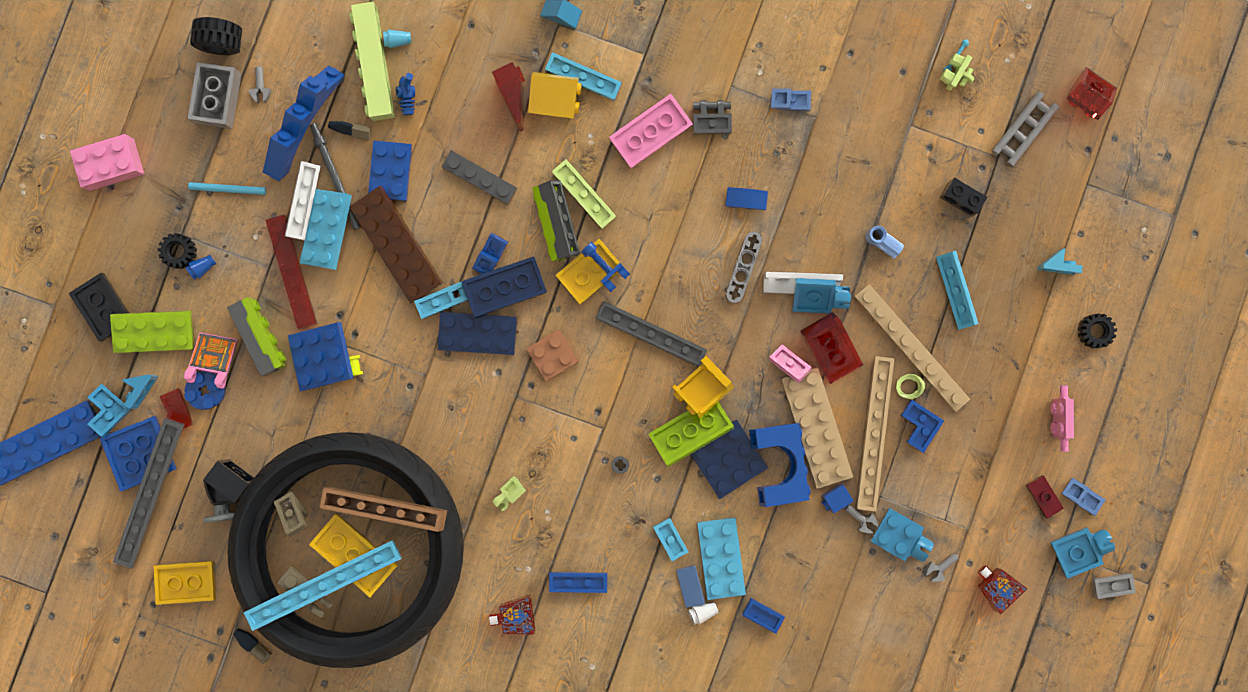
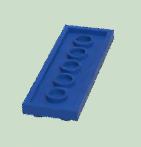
[0,400,101,486]

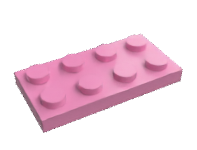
[609,94,693,169]

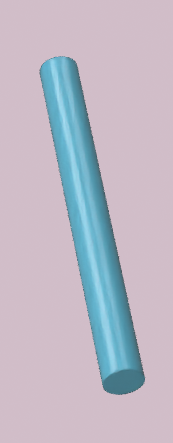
[188,182,266,195]

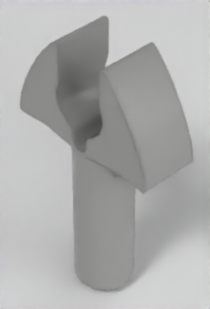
[249,66,272,103]
[845,504,878,533]
[925,553,958,582]

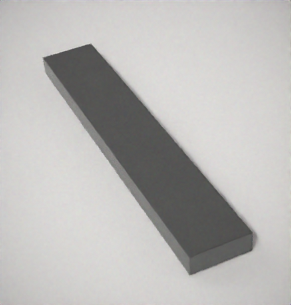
[595,301,707,367]

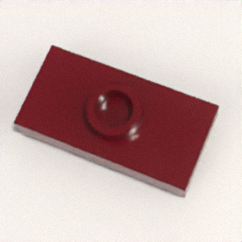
[1026,475,1064,519]

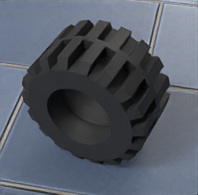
[190,17,242,55]

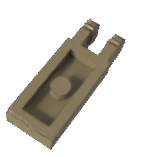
[277,566,333,618]

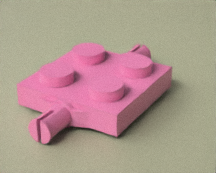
[1050,385,1074,452]

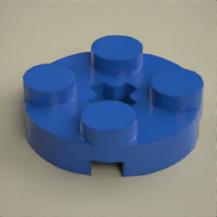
[184,371,225,410]

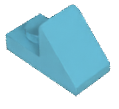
[1037,248,1083,275]

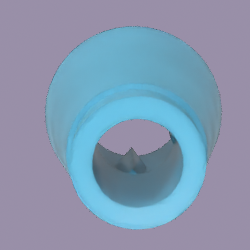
[383,29,411,49]

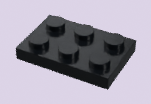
[69,273,129,342]

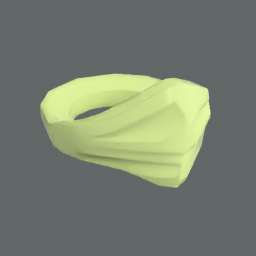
[896,374,925,399]

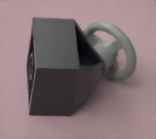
[203,459,254,523]

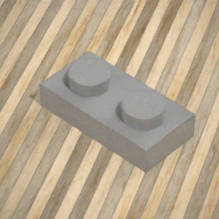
[1092,573,1136,599]

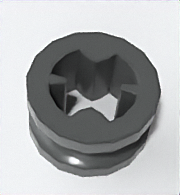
[612,456,629,474]

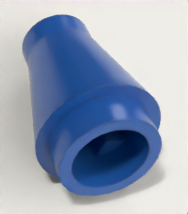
[185,254,216,280]

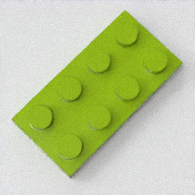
[110,310,194,353]
[648,402,734,467]

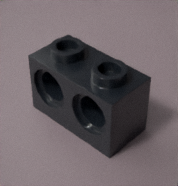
[939,177,988,217]

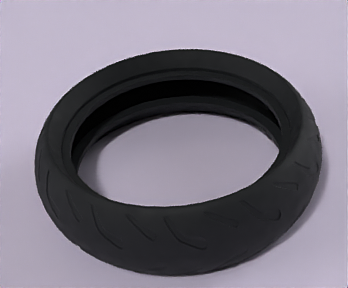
[227,432,464,668]

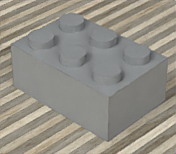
[188,62,242,129]

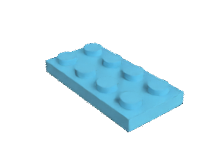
[300,189,352,270]
[697,517,746,600]

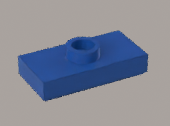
[741,597,785,634]

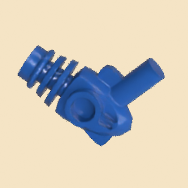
[396,73,415,115]

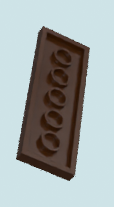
[350,186,443,304]

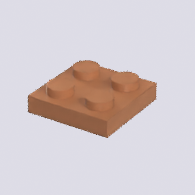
[526,329,579,381]

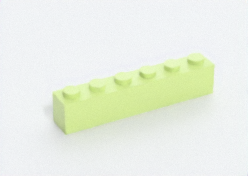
[349,1,395,121]

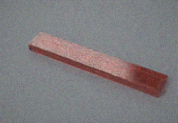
[265,214,318,329]

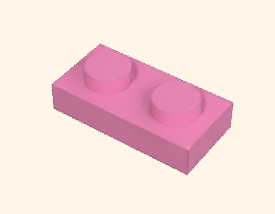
[769,344,811,383]

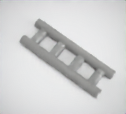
[992,91,1059,167]

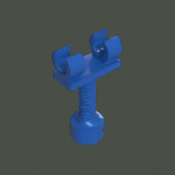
[581,242,630,292]

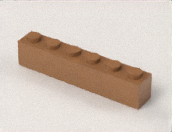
[319,487,447,532]

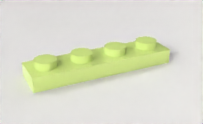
[552,159,616,229]

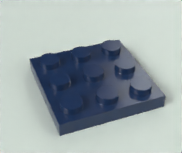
[691,419,768,499]

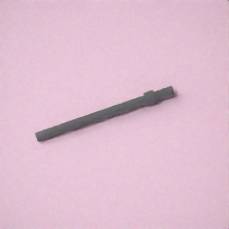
[309,123,361,230]

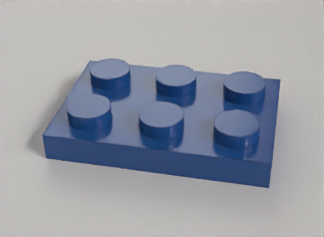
[368,141,412,201]

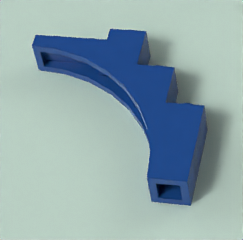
[263,66,345,181]

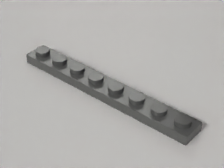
[113,418,185,569]

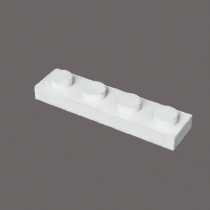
[285,161,320,241]

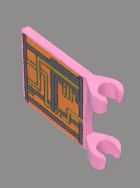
[184,332,238,389]

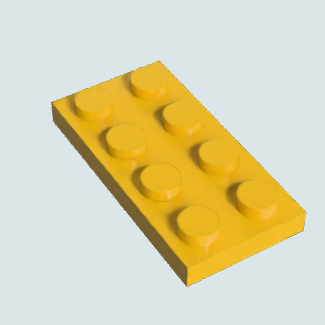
[309,513,398,597]

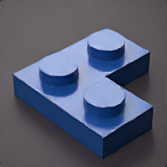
[900,400,944,453]

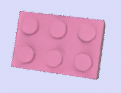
[70,134,144,191]

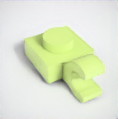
[492,476,526,511]

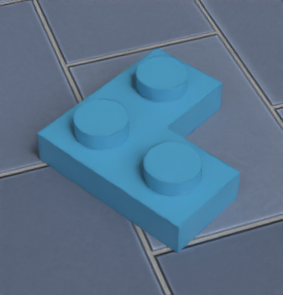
[87,384,131,438]

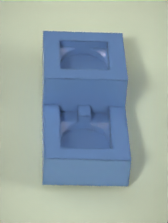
[771,89,812,111]
[1062,478,1106,516]

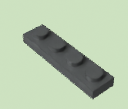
[441,150,517,205]

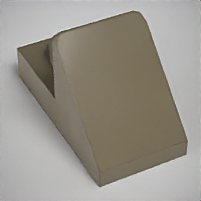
[274,492,308,537]

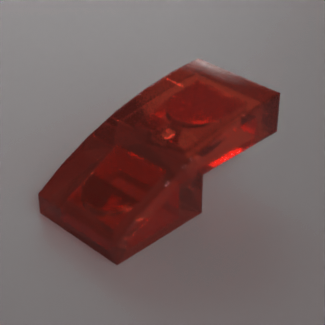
[159,388,193,429]

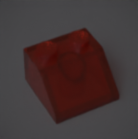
[1066,67,1117,120]

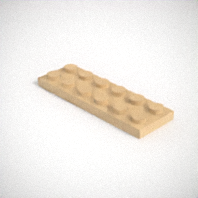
[781,367,853,489]

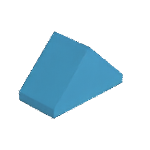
[540,0,582,29]

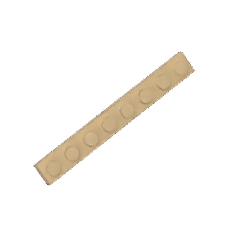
[854,284,970,412]
[856,356,895,511]

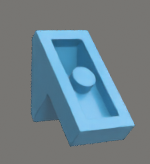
[122,374,158,409]

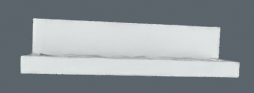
[763,272,843,294]

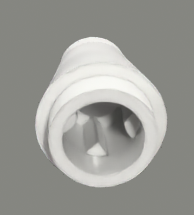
[688,603,718,625]

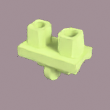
[940,53,975,91]

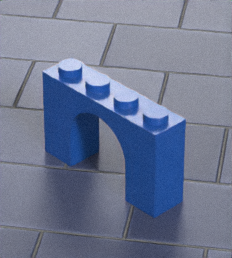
[749,423,811,507]

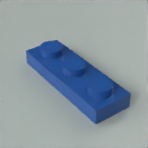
[549,572,607,593]

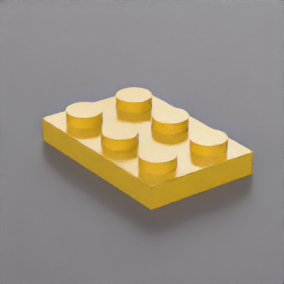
[555,239,620,305]
[153,561,216,605]

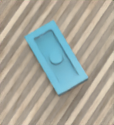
[653,518,688,561]

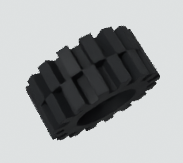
[158,233,197,269]
[1077,313,1117,348]

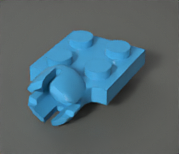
[792,278,851,314]
[871,508,934,561]
[1050,527,1115,579]

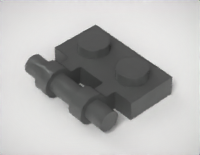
[693,100,732,135]

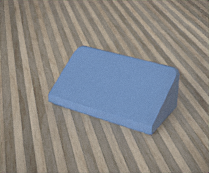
[676,565,705,607]

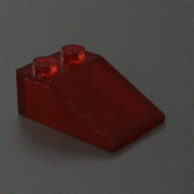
[492,62,525,132]
[800,312,863,384]

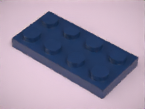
[461,256,547,318]
[437,312,517,355]

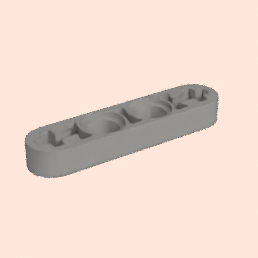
[726,232,762,303]

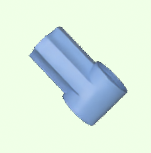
[865,226,904,259]

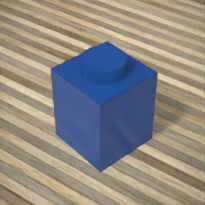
[821,484,854,513]

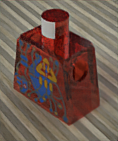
[977,565,1027,615]
[489,594,536,635]

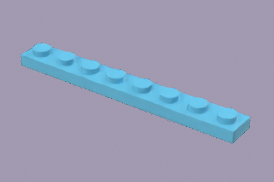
[244,540,402,631]

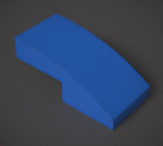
[726,187,768,211]
[472,233,508,274]

